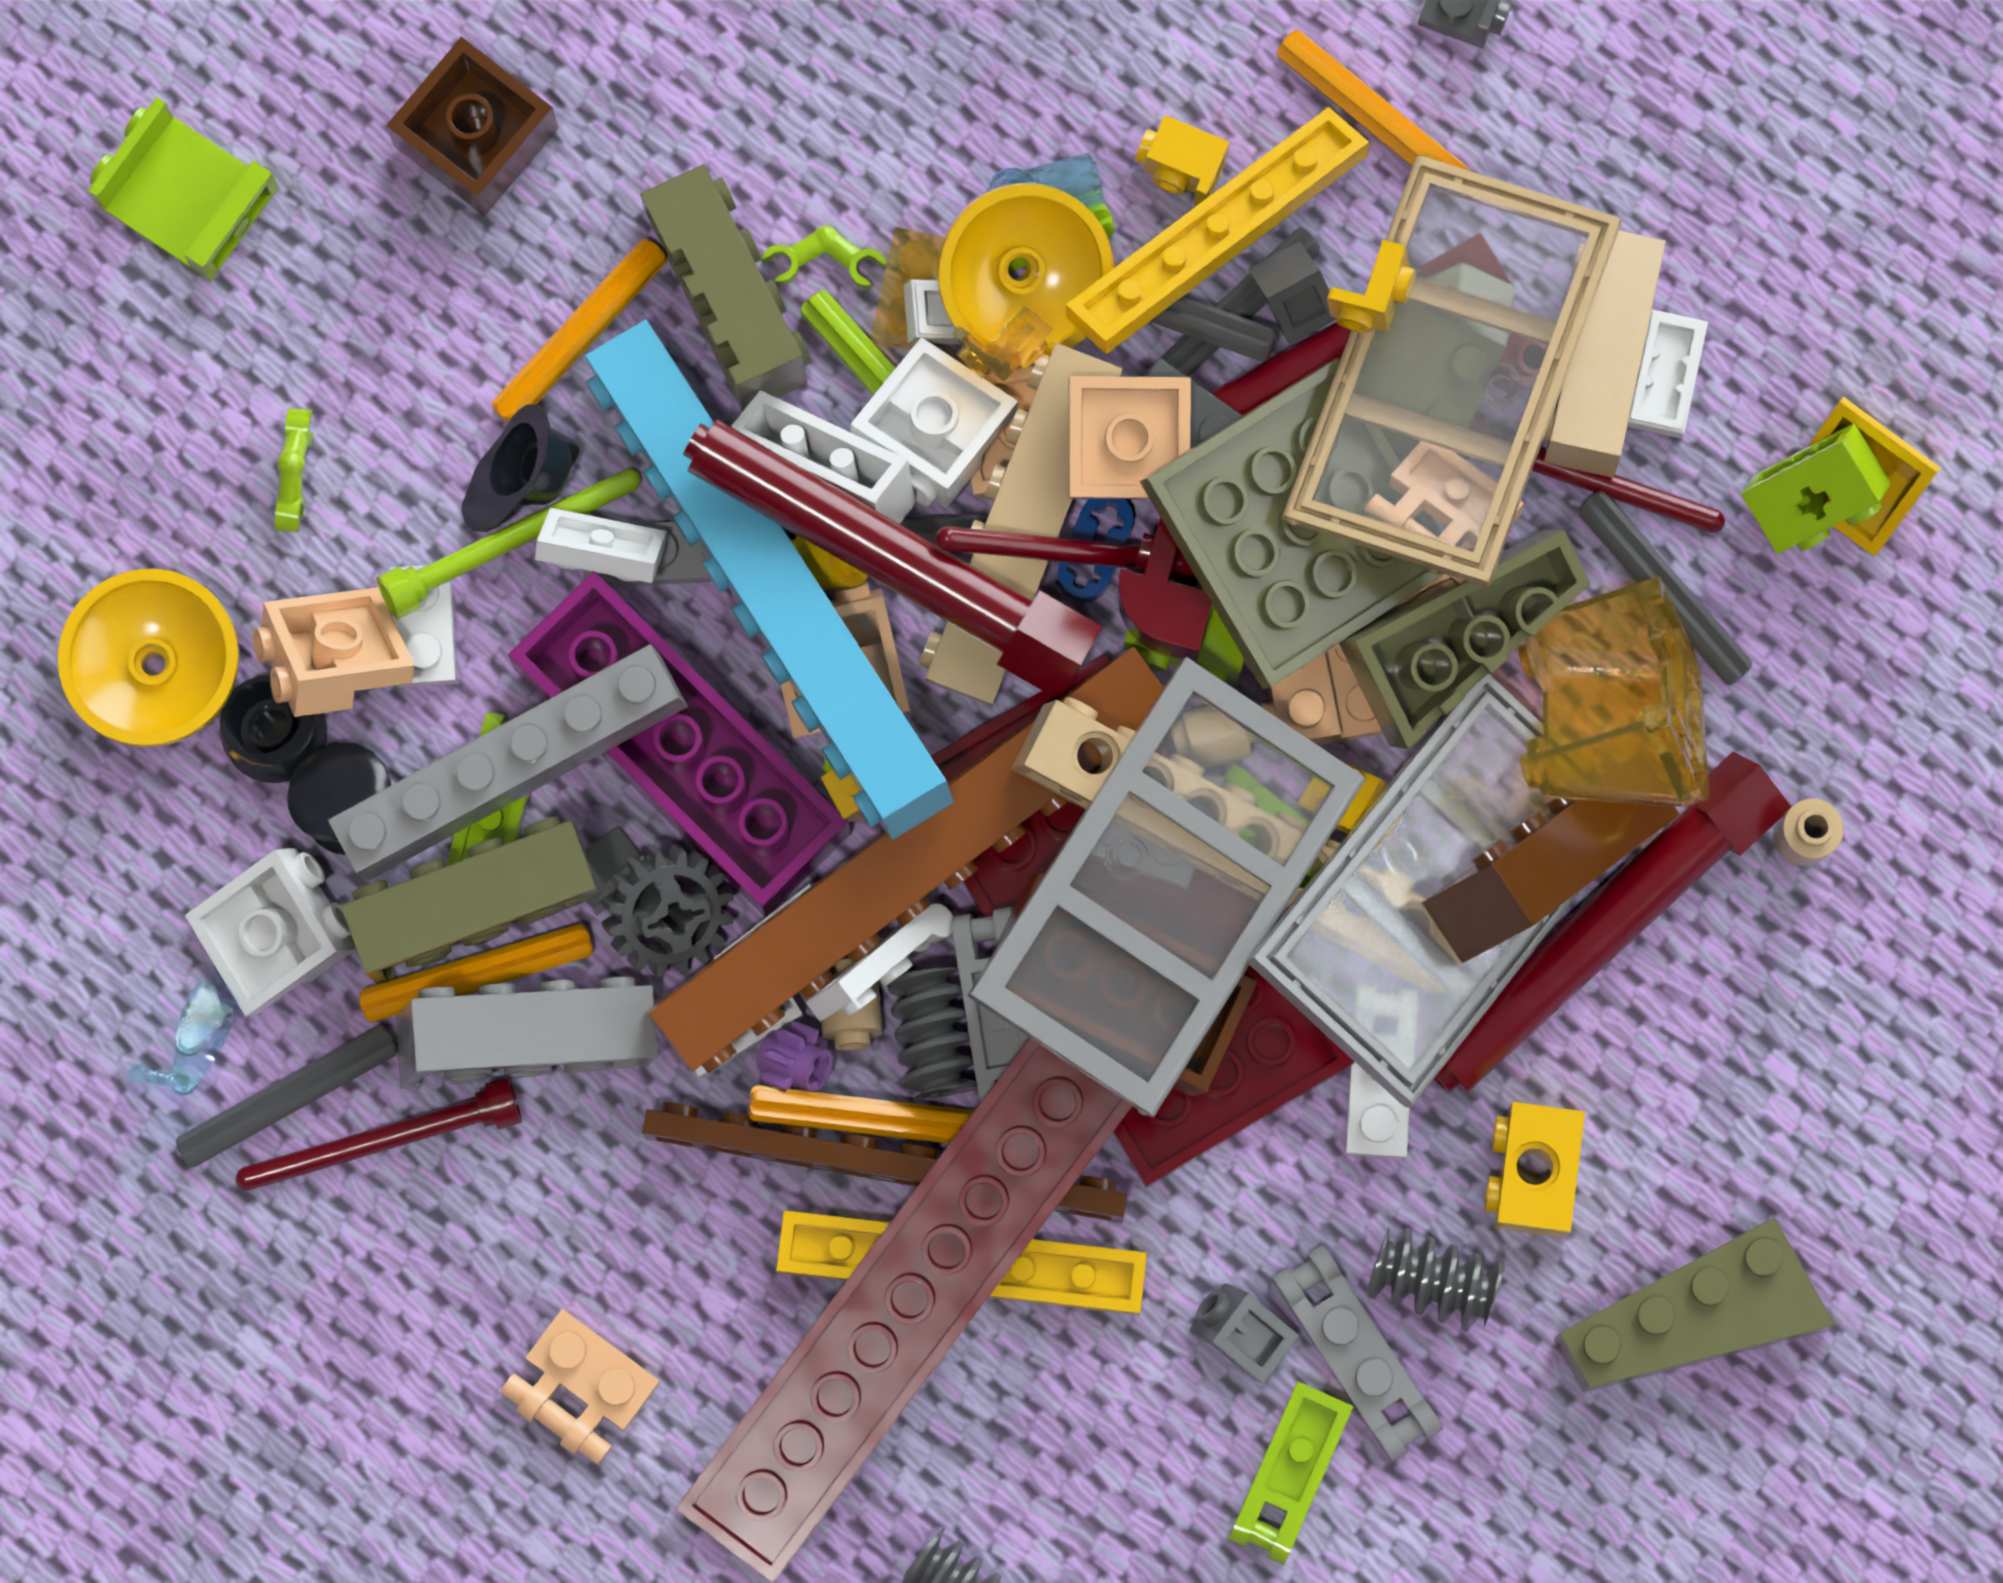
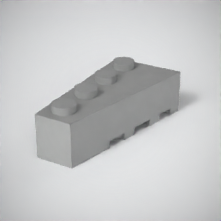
[395,977,658,1089]

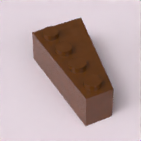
[1422,754,1679,964]

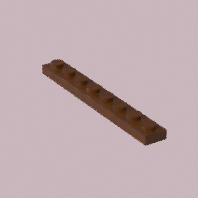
[642,1102,1128,1223]

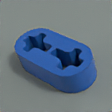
[1057,499,1134,603]

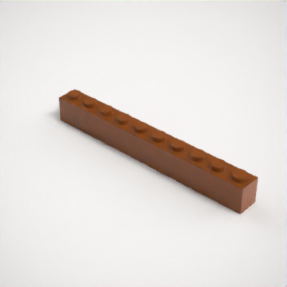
[645,647,1164,1073]

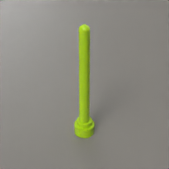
[376,468,641,620]

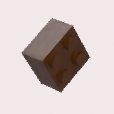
[386,36,559,216]

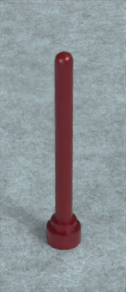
[1458,414,1725,533]
[936,526,1198,587]
[236,1076,522,1191]

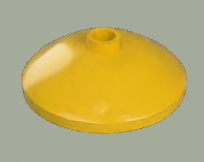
[937,183,1114,362]
[58,569,239,747]

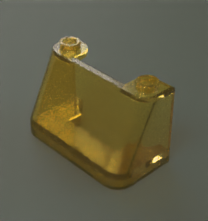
[1518,576,1709,807]

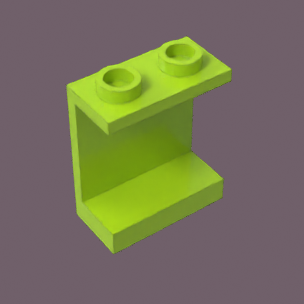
[88,96,279,282]

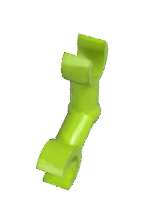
[761,225,887,290]
[275,408,313,533]

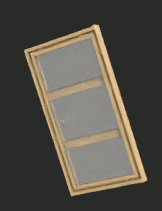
[1282,156,1621,588]

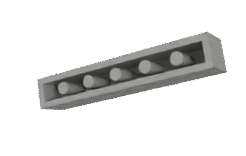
[328,644,688,881]

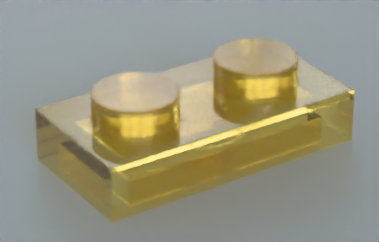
[871,227,945,351]

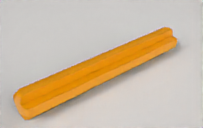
[1276,30,1470,196]
[492,238,667,423]
[359,923,593,1022]
[748,1085,974,1144]

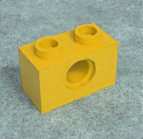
[1484,1102,1585,1238]

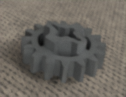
[601,844,734,977]

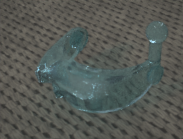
[128,981,234,1095]

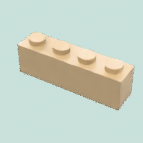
[1543,230,1666,478]

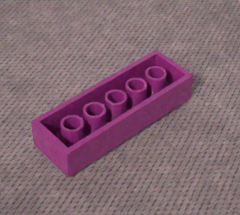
[508,571,851,917]

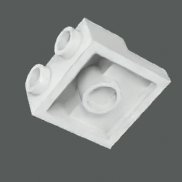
[851,337,1018,509]
[185,848,356,1017]

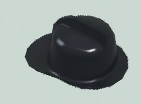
[461,405,580,532]

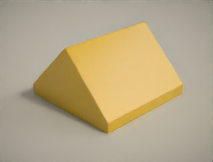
[1807,397,1941,557]

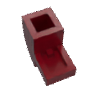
[1118,518,1213,663]

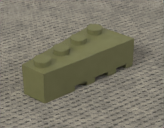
[640,164,812,412]
[1339,530,1591,749]
[341,817,600,984]
[1554,1217,1835,1393]

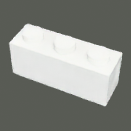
[731,390,916,524]

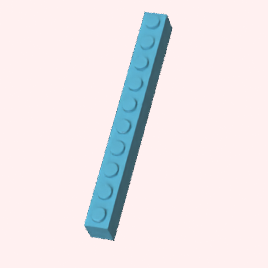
[585,319,954,841]

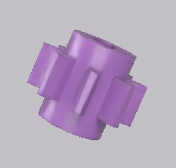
[757,1021,833,1092]

